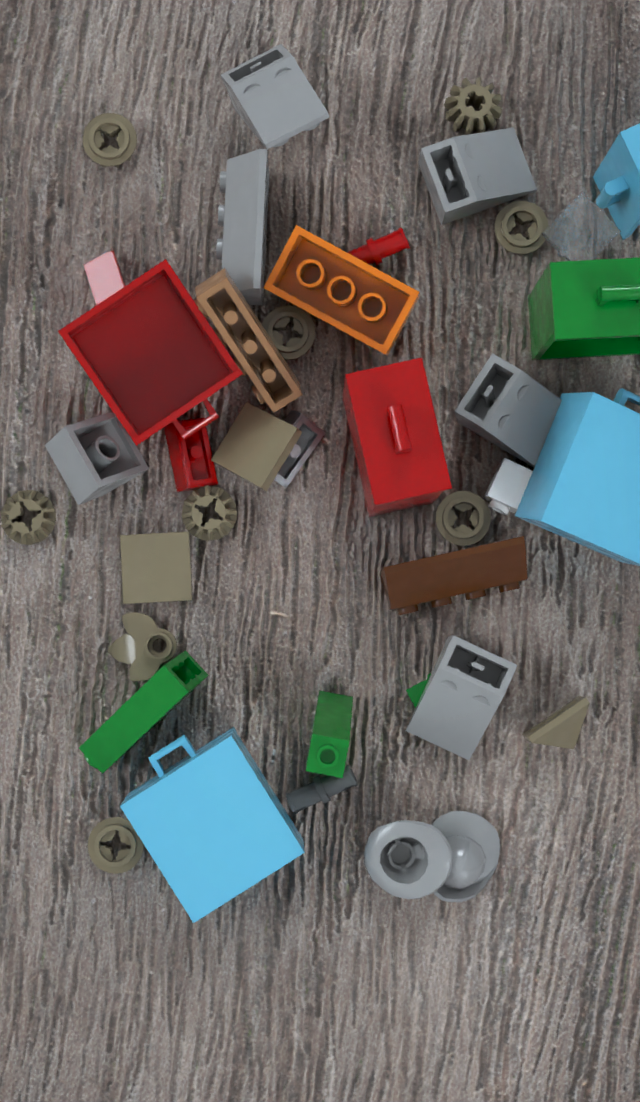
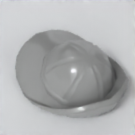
[432,811,500,902]
[364,820,452,899]

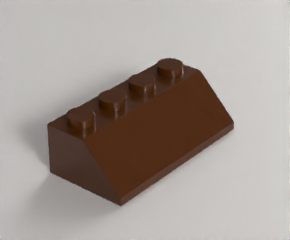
[380,536,528,615]

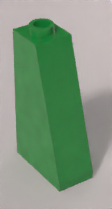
[79,650,209,774]
[306,690,353,778]

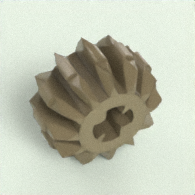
[444,77,502,135]

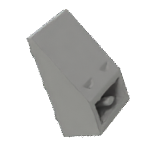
[221,44,330,150]
[418,127,537,225]
[454,353,562,468]
[405,635,518,760]

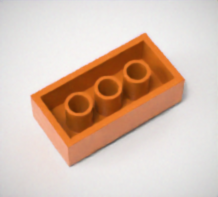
[263,225,420,356]

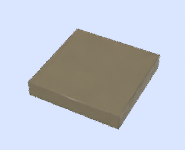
[211,402,303,492]
[120,531,193,604]

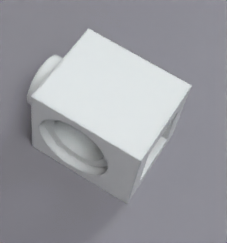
[483,458,533,515]

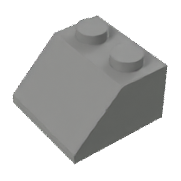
[45,411,149,505]

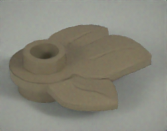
[108,612,177,681]

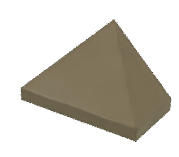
[522,696,590,749]

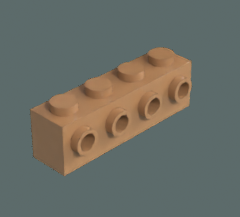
[194,268,303,413]

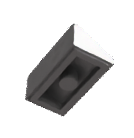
[274,410,325,488]

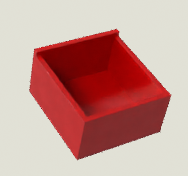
[58,259,243,446]
[343,357,452,517]

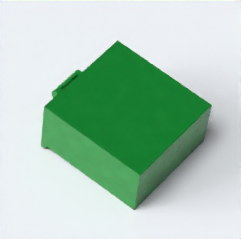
[528,257,640,360]

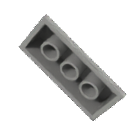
[215,149,270,306]

